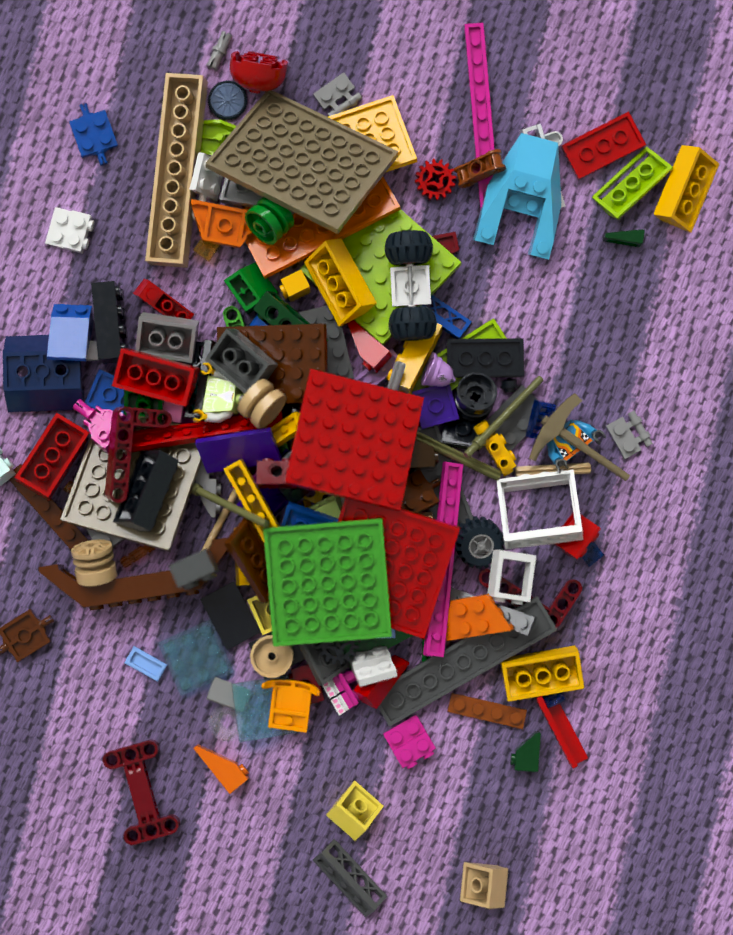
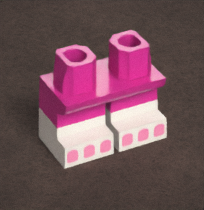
[322,670,360,715]

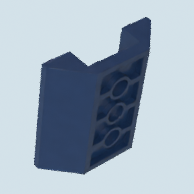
[3,335,85,413]

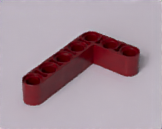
[105,406,172,503]
[478,569,582,628]

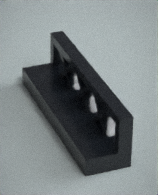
[185,340,216,419]

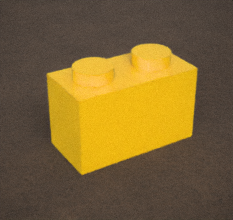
[279,269,311,302]

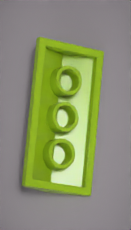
[592,146,673,220]

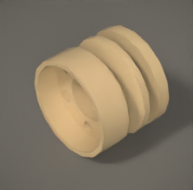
[71,539,117,586]

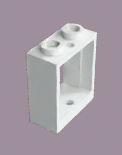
[487,550,536,605]

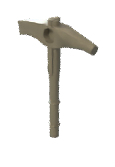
[529,393,630,481]

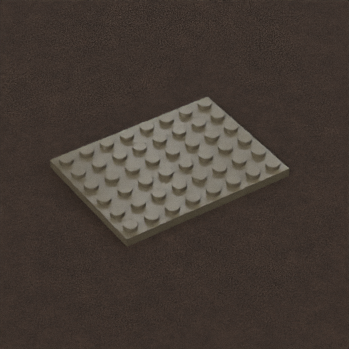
[206,90,398,234]

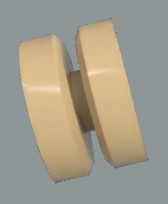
[237,379,287,429]
[250,635,294,678]

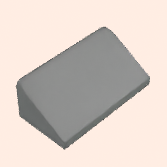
[206,677,250,712]

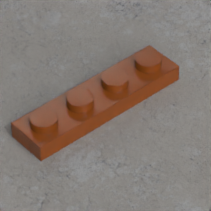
[447,693,527,729]

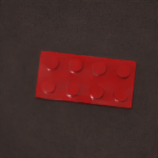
[561,111,646,180]

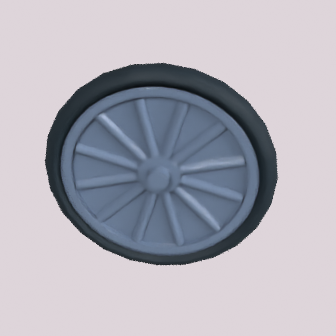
[208,81,248,120]

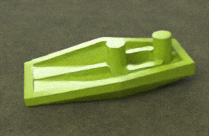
[200,119,236,156]

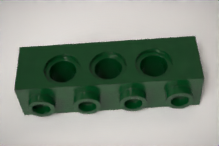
[253,291,328,342]

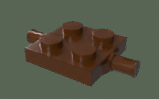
[401,469,441,514]
[0,609,54,662]

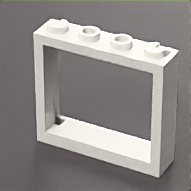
[497,469,583,550]

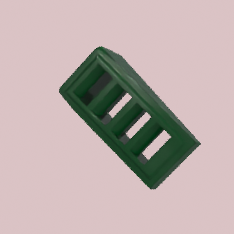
[603,229,645,248]

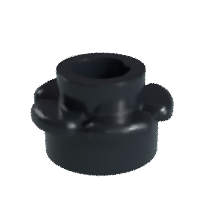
[500,379,519,392]

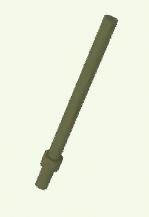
[463,376,544,458]
[191,483,269,528]

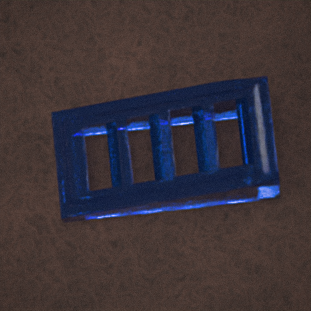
[526,399,556,439]

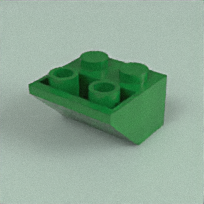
[224,262,278,315]

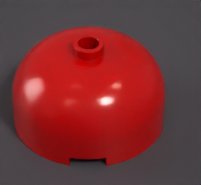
[230,51,288,93]

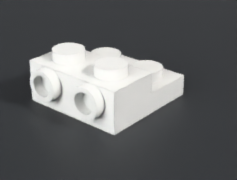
[45,207,94,254]
[349,646,397,687]

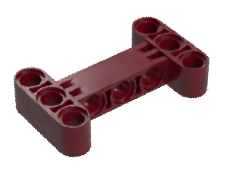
[103,739,180,845]

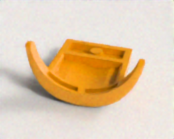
[262,679,320,733]

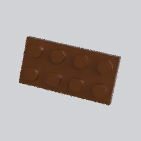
[224,518,269,603]

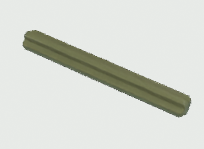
[416,431,502,481]

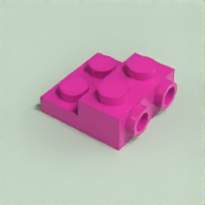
[383,714,436,769]

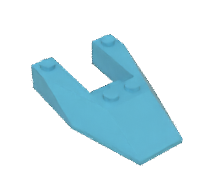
[473,133,561,260]

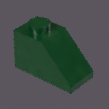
[510,731,541,772]

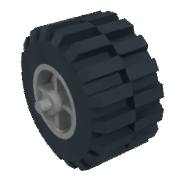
[455,516,505,569]

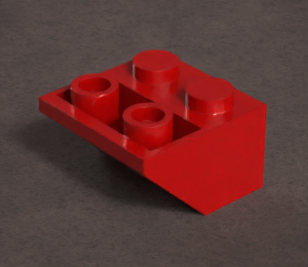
[554,513,601,559]

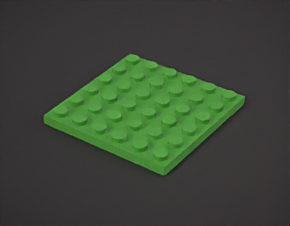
[263,518,392,647]

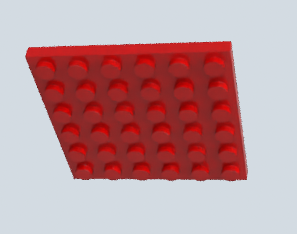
[284,369,424,511]
[338,498,460,639]

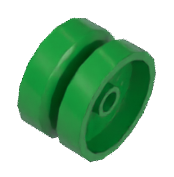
[245,197,294,245]

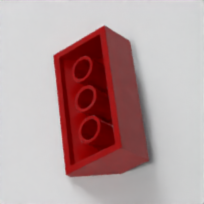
[112,348,200,407]

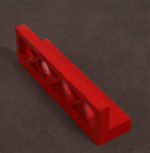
[535,694,588,768]

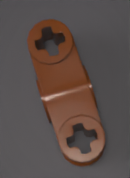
[454,149,506,188]

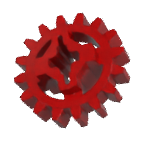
[415,159,456,201]

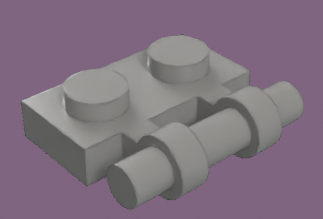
[313,72,362,116]
[606,411,653,459]

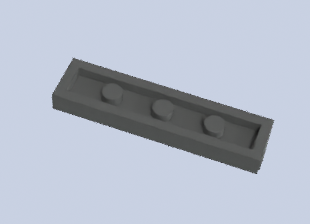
[313,839,387,917]

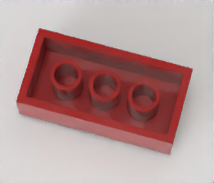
[15,413,90,501]

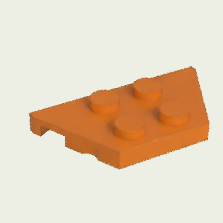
[190,199,252,249]
[446,594,514,641]

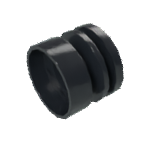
[454,373,497,422]

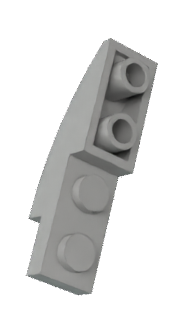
[196,462,221,518]

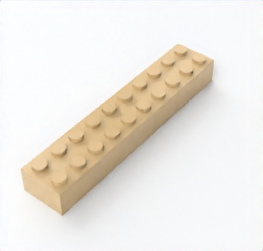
[145,73,208,268]

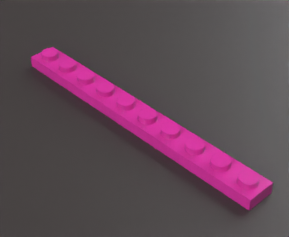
[464,23,494,212]
[423,462,463,657]

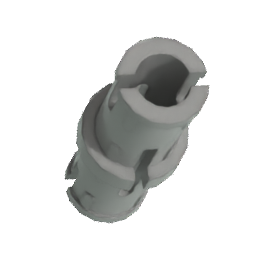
[206,31,233,71]

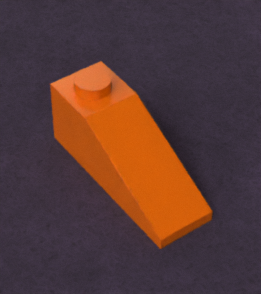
[193,744,249,794]

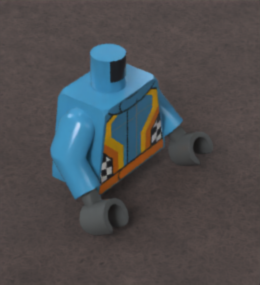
[547,420,606,473]

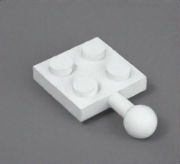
[190,152,223,221]

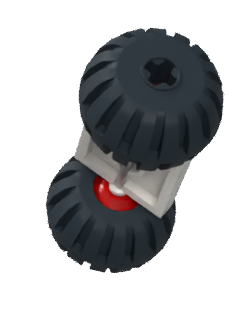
[385,230,437,341]

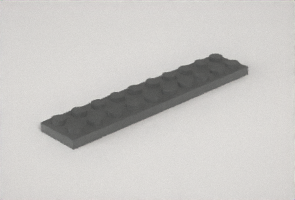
[378,596,557,727]

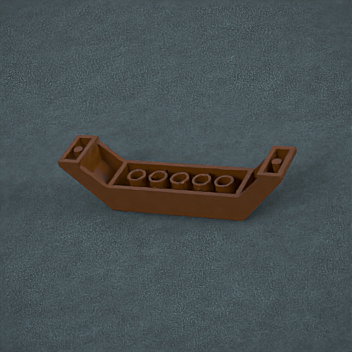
[38,537,229,611]

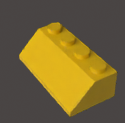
[653,145,719,233]
[304,239,377,326]
[500,645,584,702]

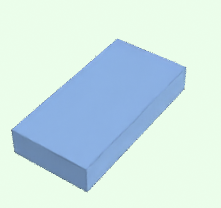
[124,646,168,682]

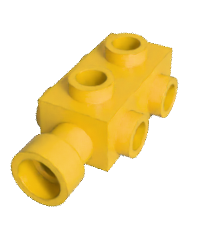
[473,420,516,476]

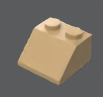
[460,862,508,909]

